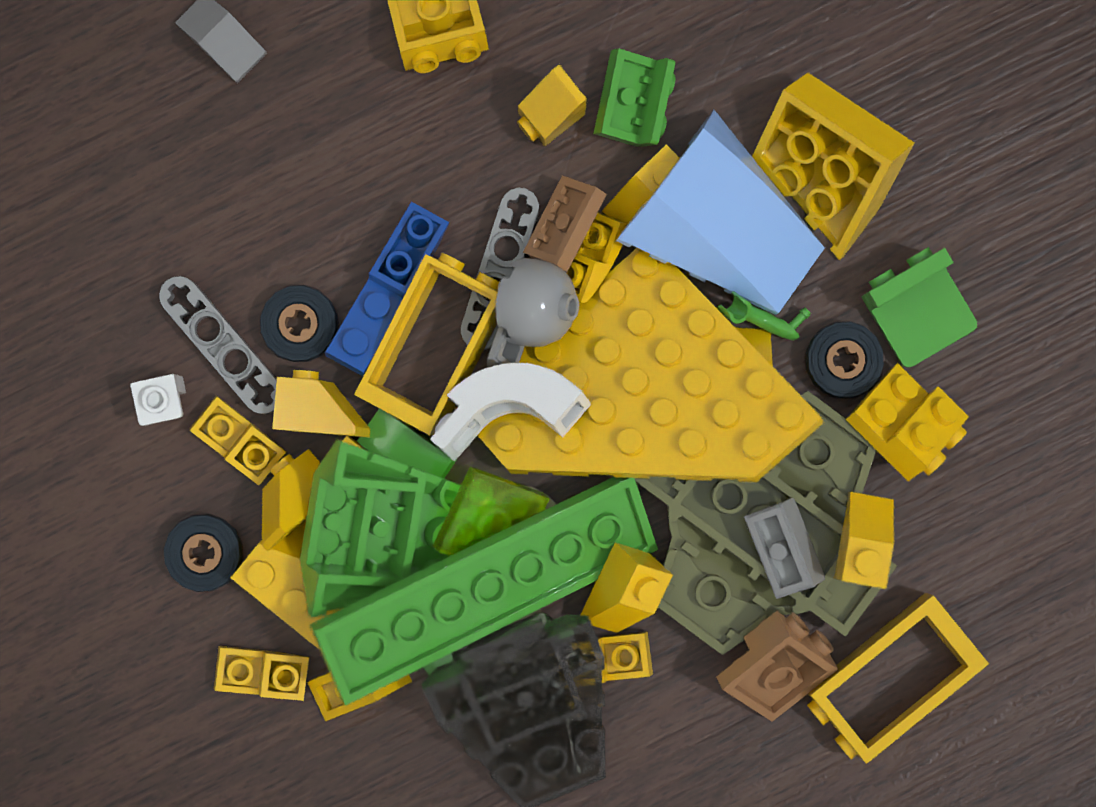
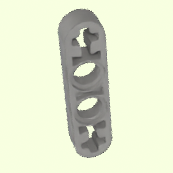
[461,188,539,350]
[159,276,277,414]

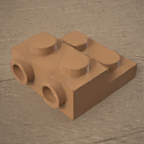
[717,611,838,722]

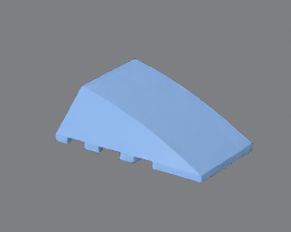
[616,110,825,315]

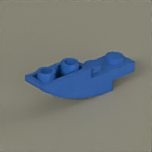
[325,202,449,376]

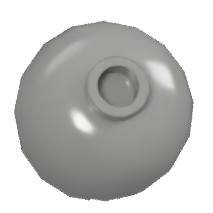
[496,258,579,347]

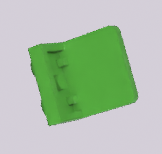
[861,247,977,368]

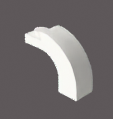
[430,363,591,461]

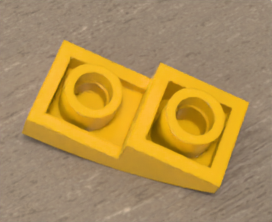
[566,212,628,303]
[189,395,286,486]
[556,631,653,687]
[214,646,309,701]

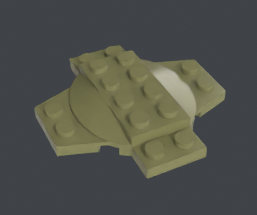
[635,391,897,655]

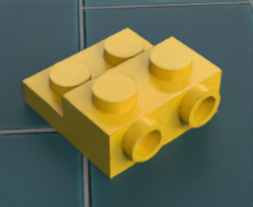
[387,0,489,73]
[846,363,969,481]

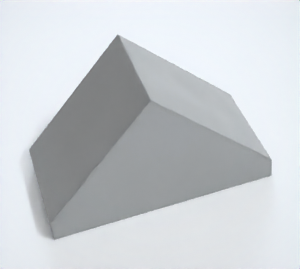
[175,0,267,84]

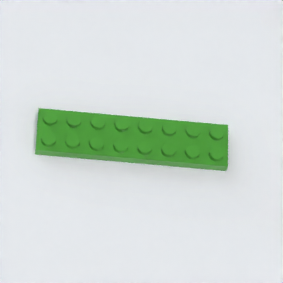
[310,477,658,706]

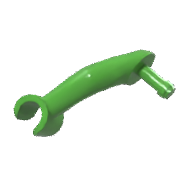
[717,291,811,340]

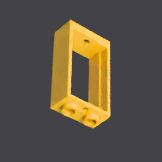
[354,252,500,435]
[807,593,989,764]

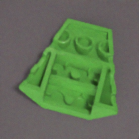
[300,439,495,618]

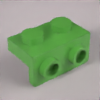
[593,48,675,147]

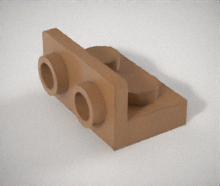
[523,176,607,272]

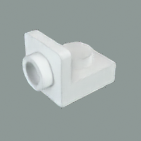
[130,374,186,426]

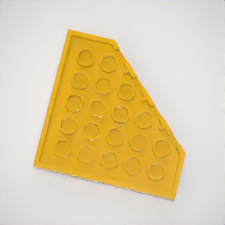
[454,248,824,482]

